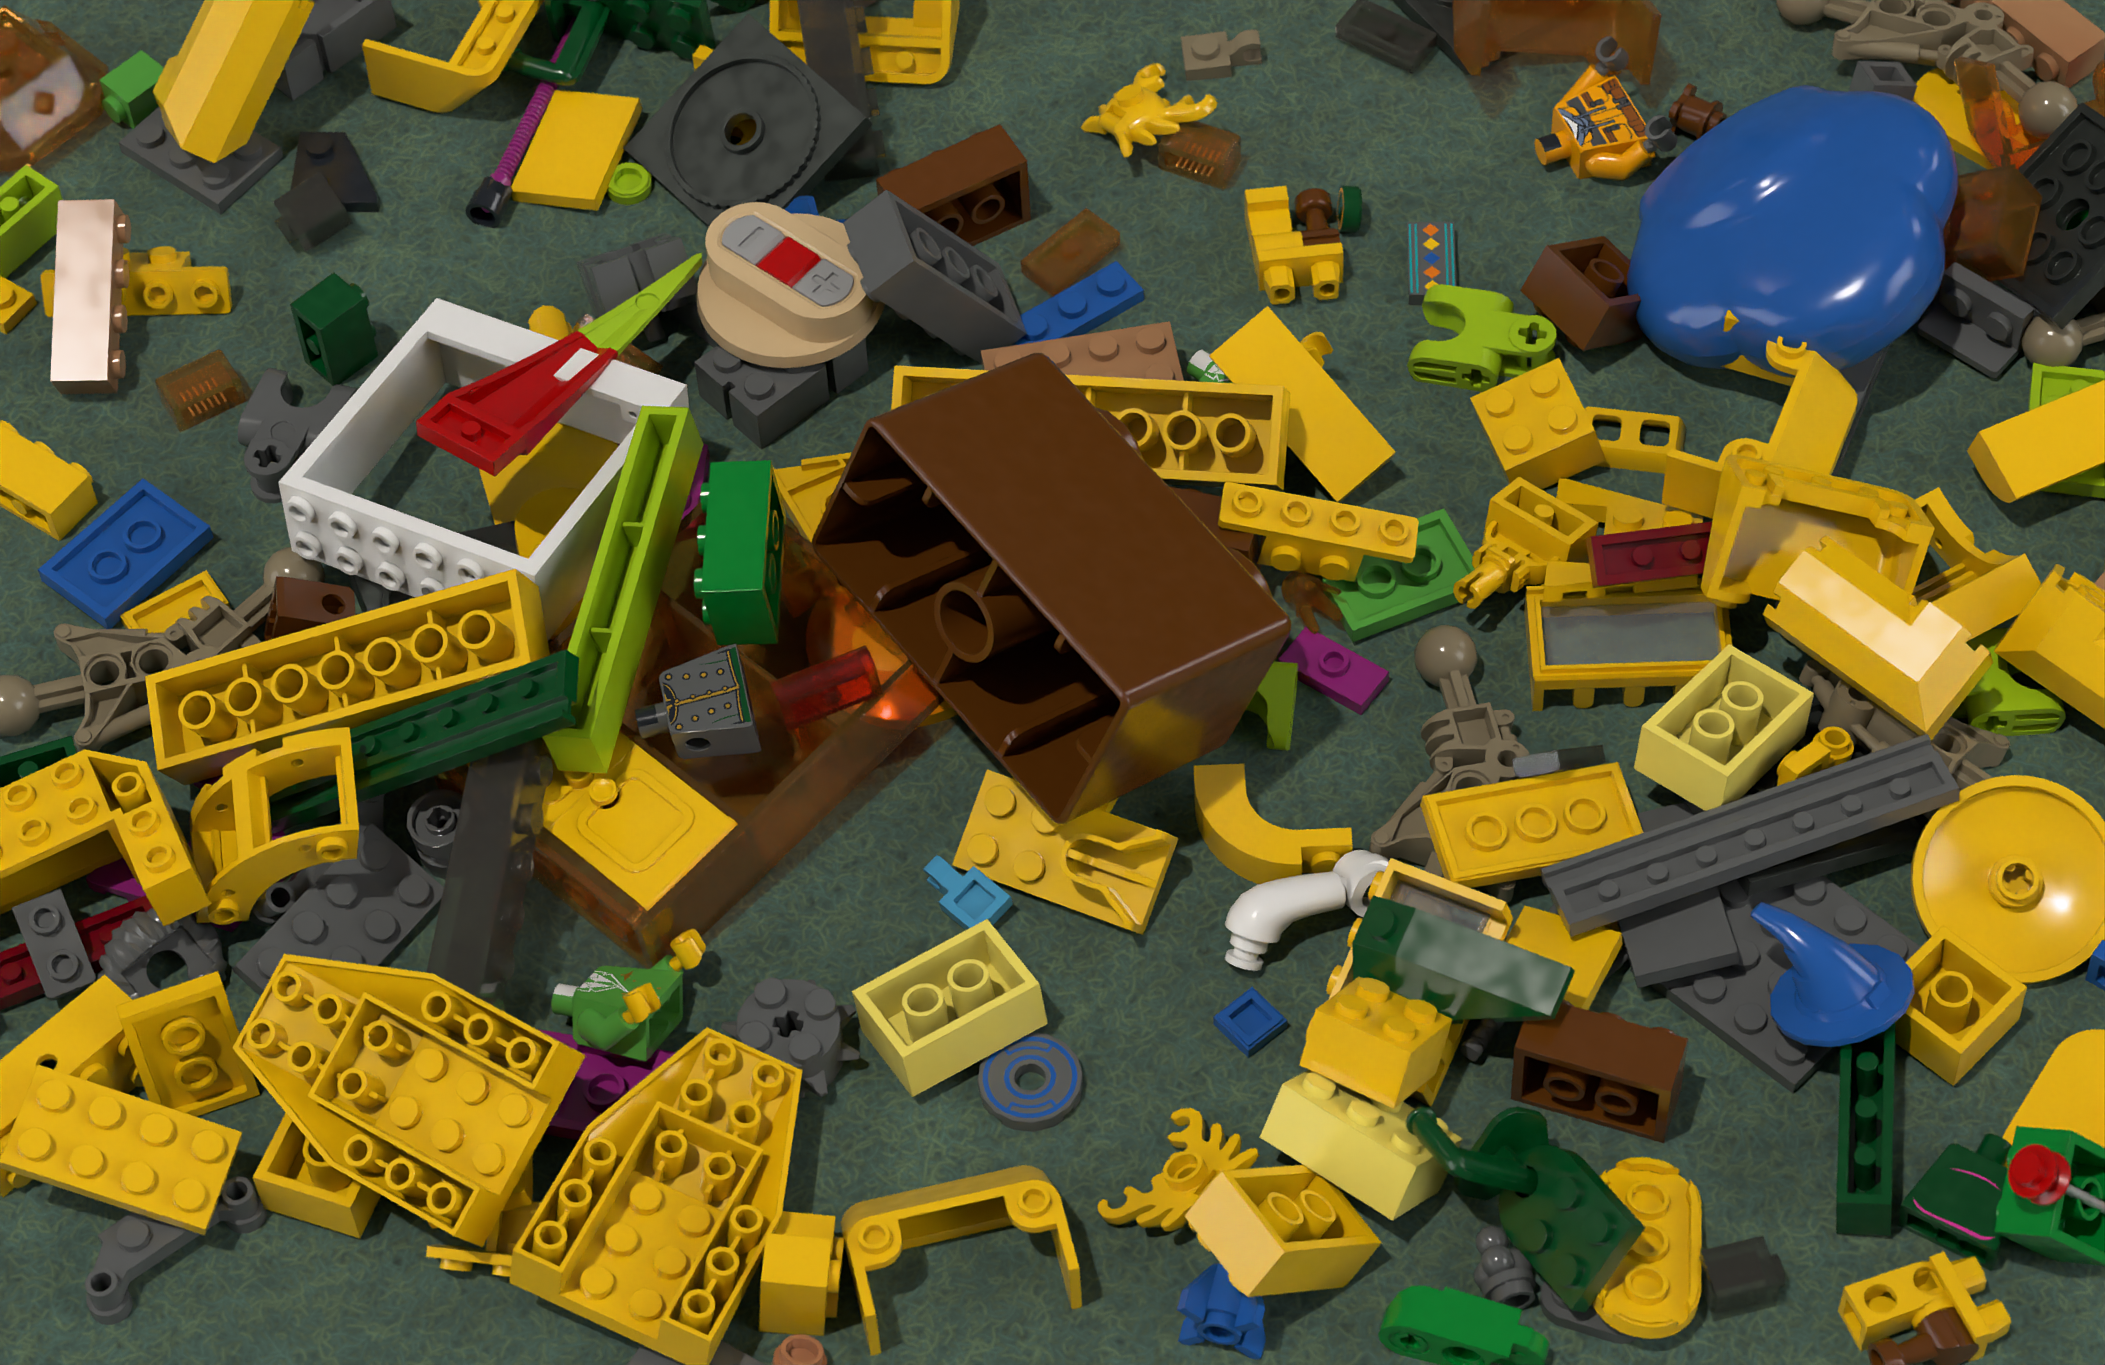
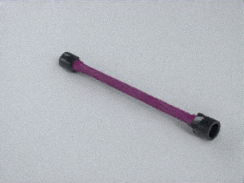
[465,16,577,228]

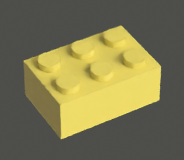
[1634,644,1814,811]
[852,919,1048,1097]
[1260,1070,1463,1221]

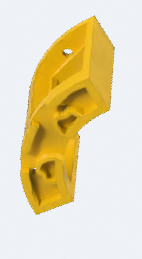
[1912,487,2041,642]
[190,727,359,925]

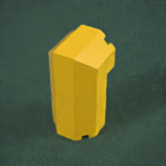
[153,0,315,163]
[1763,535,1993,740]
[1994,564,2105,729]

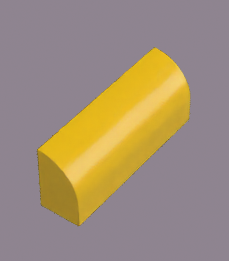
[1209,306,1396,503]
[1967,380,2105,503]

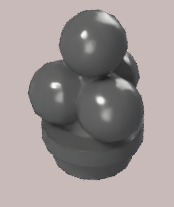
[1474,1226,1536,1309]

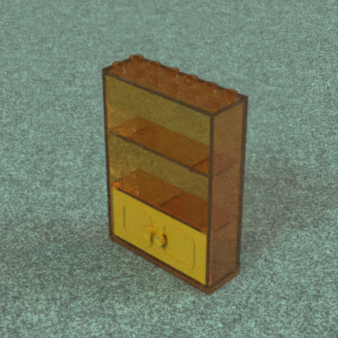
[434,502,945,969]

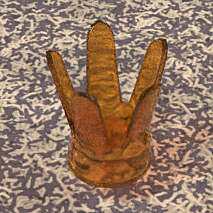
[1281,571,1343,634]

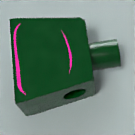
[1898,1134,2012,1271]

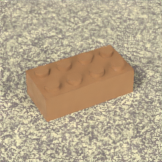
[981,321,1184,381]

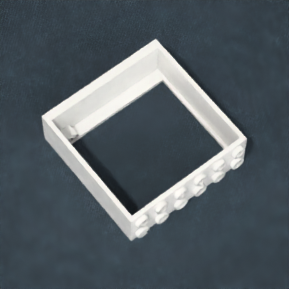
[278,298,689,640]

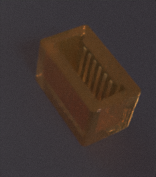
[1158,121,1241,190]
[155,349,246,432]

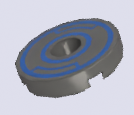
[977,1033,1083,1132]

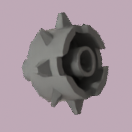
[721,977,861,1099]

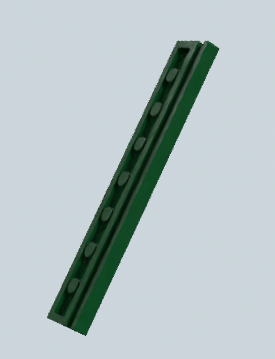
[269,649,579,834]

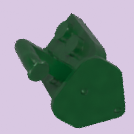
[503,0,716,86]
[1406,1107,1646,1313]

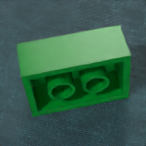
[694,460,786,645]

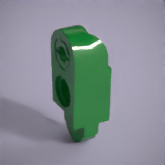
[1378,1285,1549,1365]

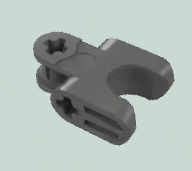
[238,368,358,504]

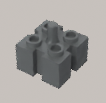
[576,233,697,342]

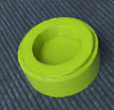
[607,163,652,205]

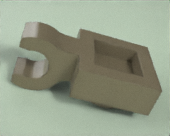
[1181,30,1262,81]

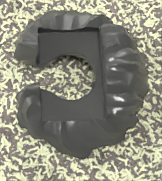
[98,908,227,1000]

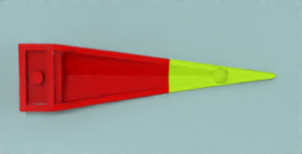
[416,253,702,477]

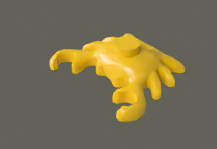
[1081,63,1217,158]
[1097,1108,1259,1232]

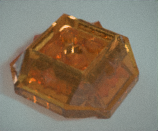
[0,5,109,172]

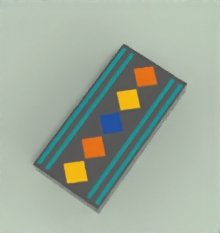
[1407,222,1456,305]

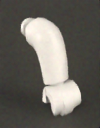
[1225,850,1389,971]

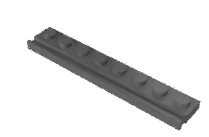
[1541,734,1959,937]

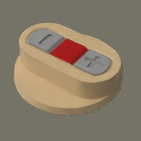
[697,202,885,368]

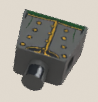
[635,644,762,759]

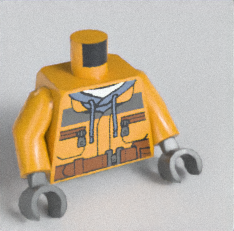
[1534,36,1677,181]

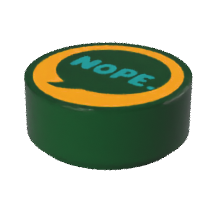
[1337,185,1362,233]

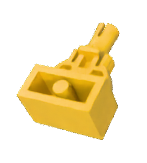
[1453,477,1599,609]

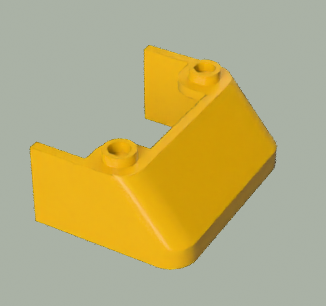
[362,0,544,113]
[769,0,960,84]
[1661,310,1858,519]
[841,1165,1082,1356]

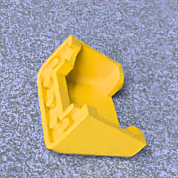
[1701,455,1934,609]

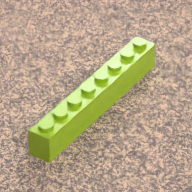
[542,406,703,773]

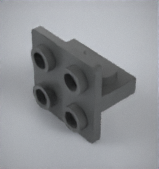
[1917,261,2041,378]

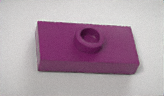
[1278,626,1389,715]

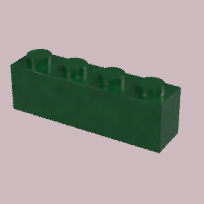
[1836,1022,1896,1236]

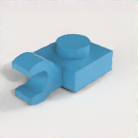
[923,855,1013,930]

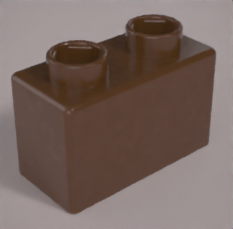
[812,353,1292,824]

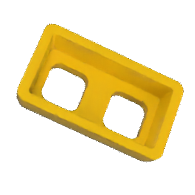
[1584,406,1686,474]

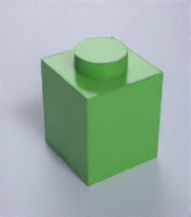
[99,50,164,129]

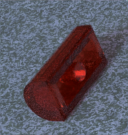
[769,645,883,731]

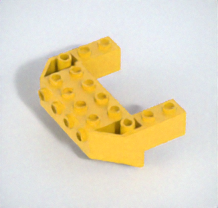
[0,749,211,926]

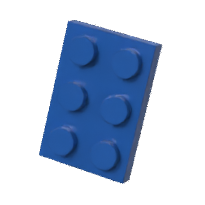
[38,478,214,629]

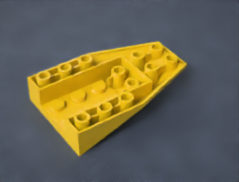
[233,954,586,1247]
[509,1027,802,1365]

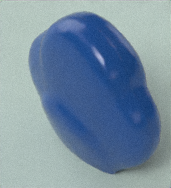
[1627,85,1958,378]

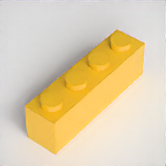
[0,420,98,541]

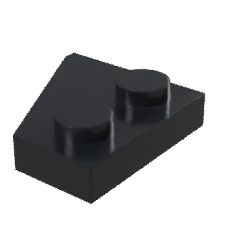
[289,132,380,212]

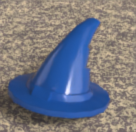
[1750,902,1915,1047]

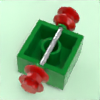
[1994,1126,2105,1266]

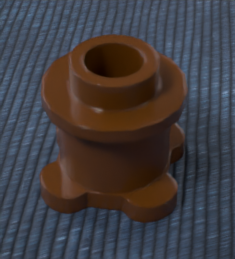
[1668,83,1727,139]

